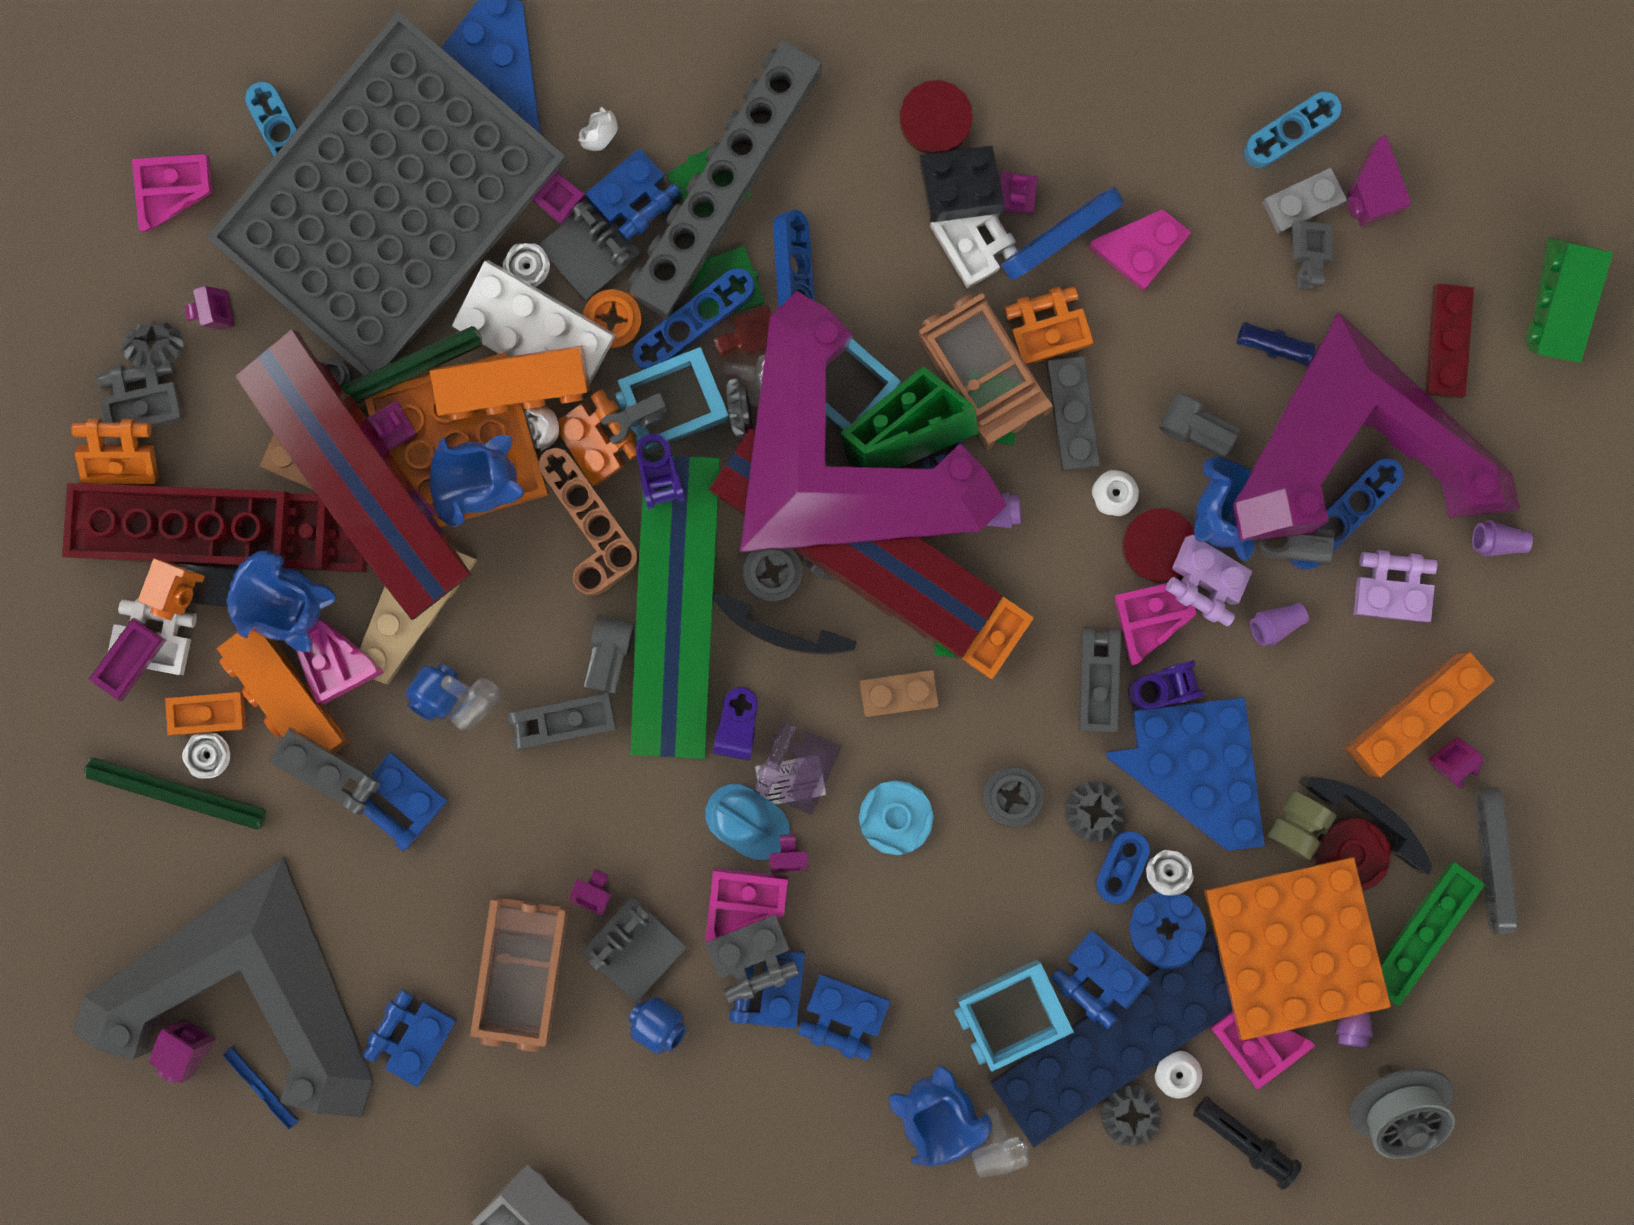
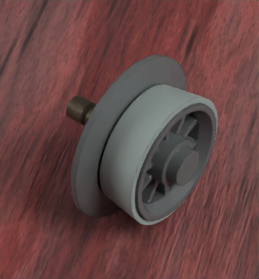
[1349,1065,1455,1159]

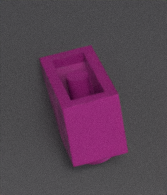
[1347,135,1412,227]
[149,1019,216,1083]

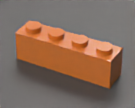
[429,345,591,421]
[216,630,350,753]
[1344,652,1495,778]

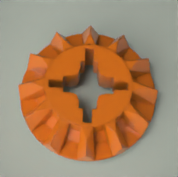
[583,289,642,349]

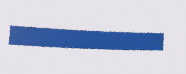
[223,1046,299,1130]

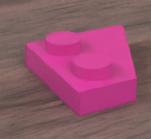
[132,154,213,232]
[1088,209,1191,291]
[1113,580,1197,666]
[295,620,384,704]
[705,868,788,942]
[1210,1011,1315,1090]

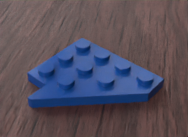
[441,0,541,134]
[1105,697,1265,851]

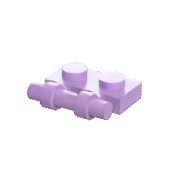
[1166,535,1252,626]
[1353,550,1438,623]

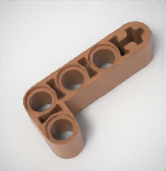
[539,448,639,597]

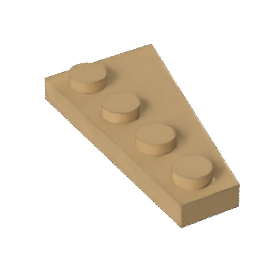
[360,552,478,684]

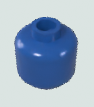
[406,664,462,721]
[628,997,687,1054]

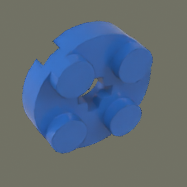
[1130,892,1206,969]

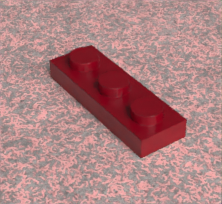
[1425,284,1474,398]

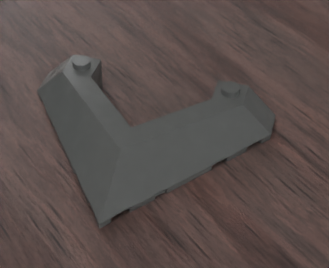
[73,857,374,1117]

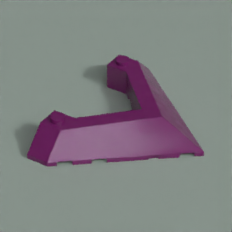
[740,292,1007,553]
[1233,312,1520,541]

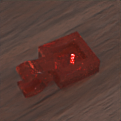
[714,306,772,357]

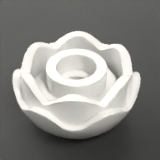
[578,107,618,151]
[503,243,550,287]
[524,406,559,451]
[1092,470,1139,516]
[182,732,231,778]
[1146,850,1194,896]
[1155,1050,1202,1099]

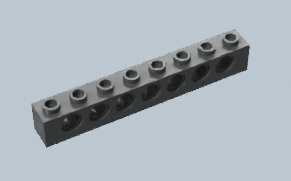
[628,41,822,319]

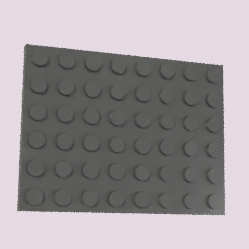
[206,11,568,375]

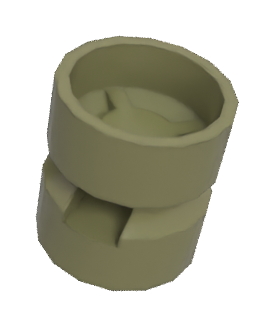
[1267,791,1336,861]

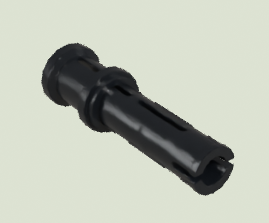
[1193,1096,1302,1190]

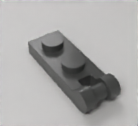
[1078,627,1121,732]
[507,693,617,750]
[268,727,382,815]

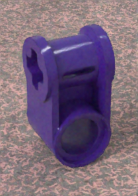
[636,434,685,510]
[1128,660,1205,710]
[713,687,757,761]

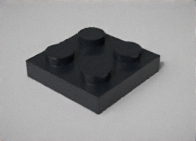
[920,145,1005,223]

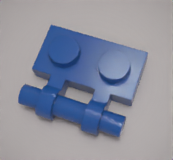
[585,148,682,241]
[1051,930,1151,1029]
[797,973,890,1061]
[362,989,458,1087]

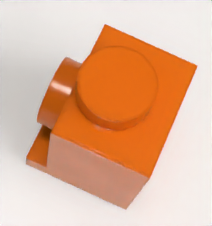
[138,559,205,621]

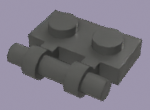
[97,362,185,427]
[705,913,800,1003]

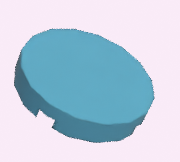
[859,780,934,855]

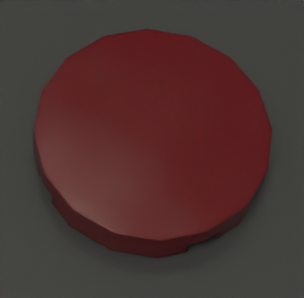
[899,80,973,154]
[1122,508,1195,582]
[1315,817,1391,892]

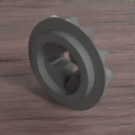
[121,320,183,368]
[727,378,752,438]
[743,548,802,602]
[983,767,1043,827]
[1065,781,1125,841]
[1101,1085,1162,1147]

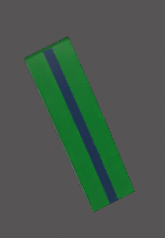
[630,454,721,759]

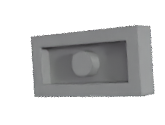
[1262,168,1347,234]

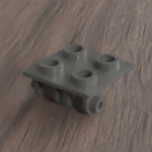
[539,201,642,301]
[581,896,687,1003]

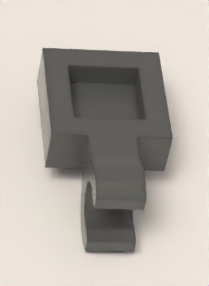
[1292,221,1333,290]
[601,393,668,444]

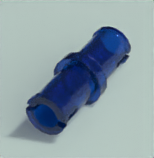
[1236,322,1315,366]

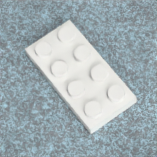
[452,260,616,398]

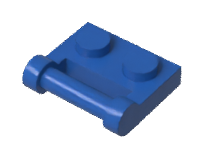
[363,752,449,852]
[729,950,805,1029]

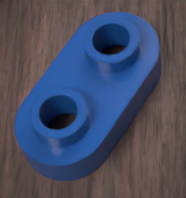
[1095,831,1150,904]

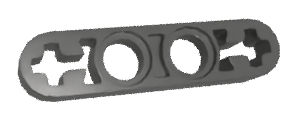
[1474,787,1517,935]

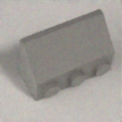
[471,1165,591,1225]

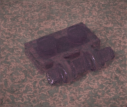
[754,722,842,815]

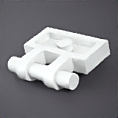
[930,214,1017,289]
[108,599,197,676]

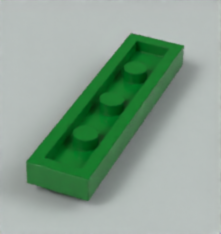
[1380,861,1485,1007]

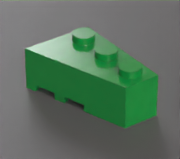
[1526,237,1613,363]
[840,366,979,468]

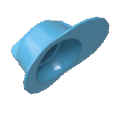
[705,784,790,860]

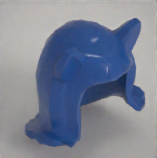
[430,435,524,527]
[1194,456,1254,561]
[226,550,336,652]
[888,1065,992,1167]

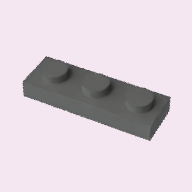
[1046,356,1100,472]

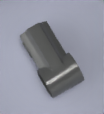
[1159,394,1240,458]
[1257,529,1335,564]
[584,615,635,694]

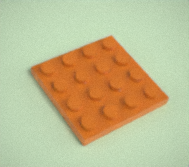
[365,352,549,528]
[1204,857,1391,1041]

